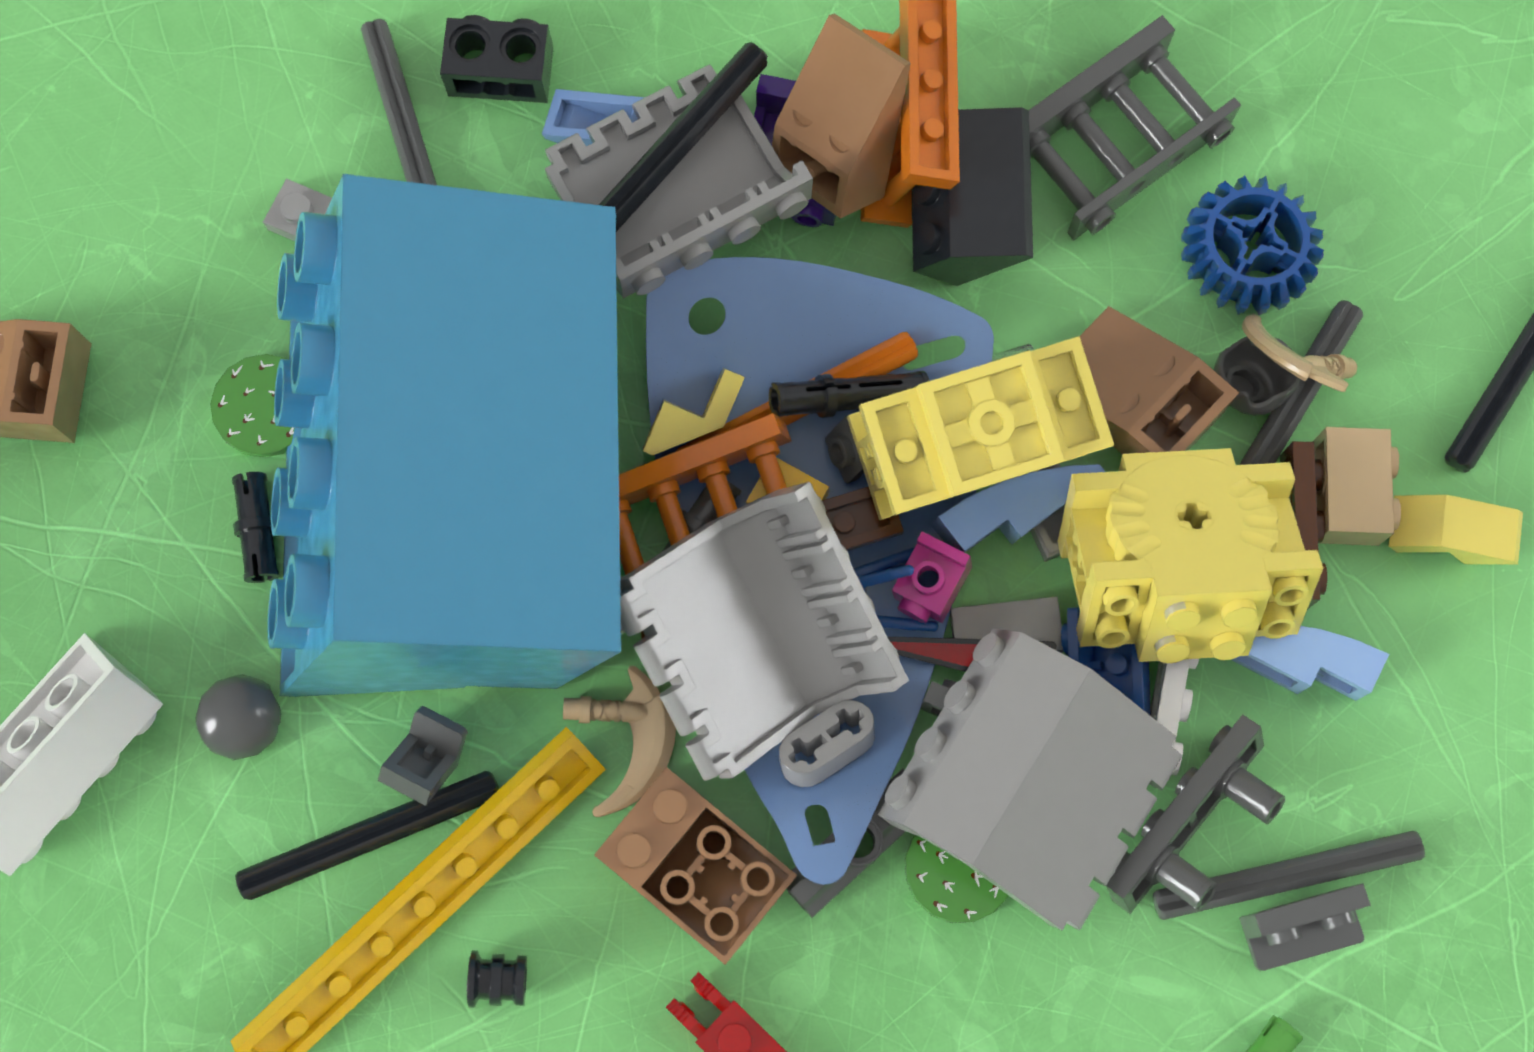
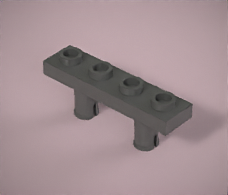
[1106,714,1285,914]

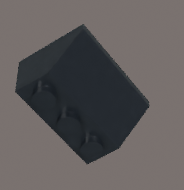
[912,107,1033,286]

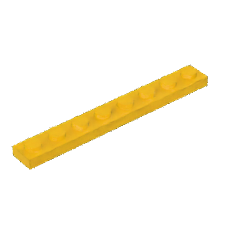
[230,727,606,1052]

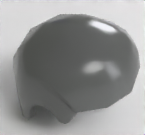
[1213,337,1300,416]
[195,674,281,760]

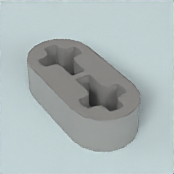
[779,700,875,787]

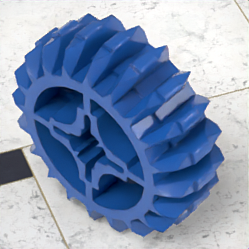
[1181,175,1324,315]

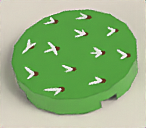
[210,354,295,457]
[905,835,1009,923]

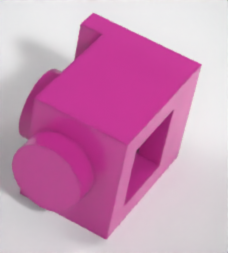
[892,531,972,624]

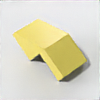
[643,368,745,455]
[1389,495,1523,565]

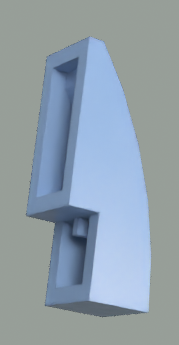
[1231,626,1389,701]

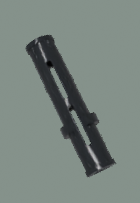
[768,371,930,418]

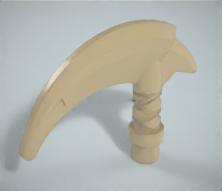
[1242,314,1357,392]
[563,666,676,817]

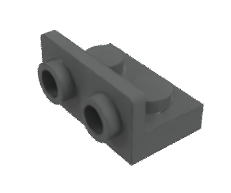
[1239,883,1371,971]

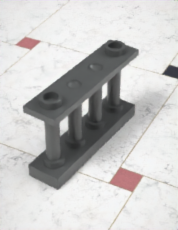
[1029,15,1241,241]

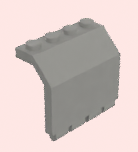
[545,64,813,298]
[620,482,909,781]
[877,628,1182,930]

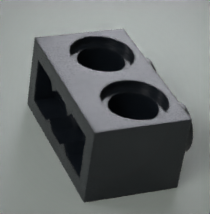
[440,15,554,103]

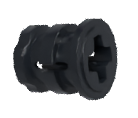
[467,950,527,1008]

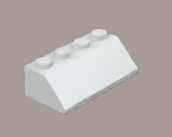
[0,633,163,876]

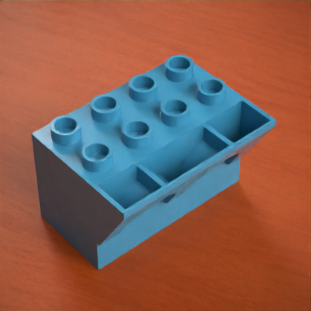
[268,174,621,697]

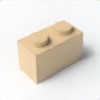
[1312,427,1401,546]

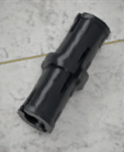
[232,472,279,583]

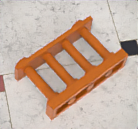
[861,0,960,228]
[619,413,792,575]

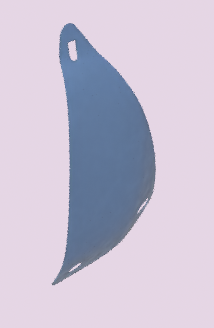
[646,257,994,884]

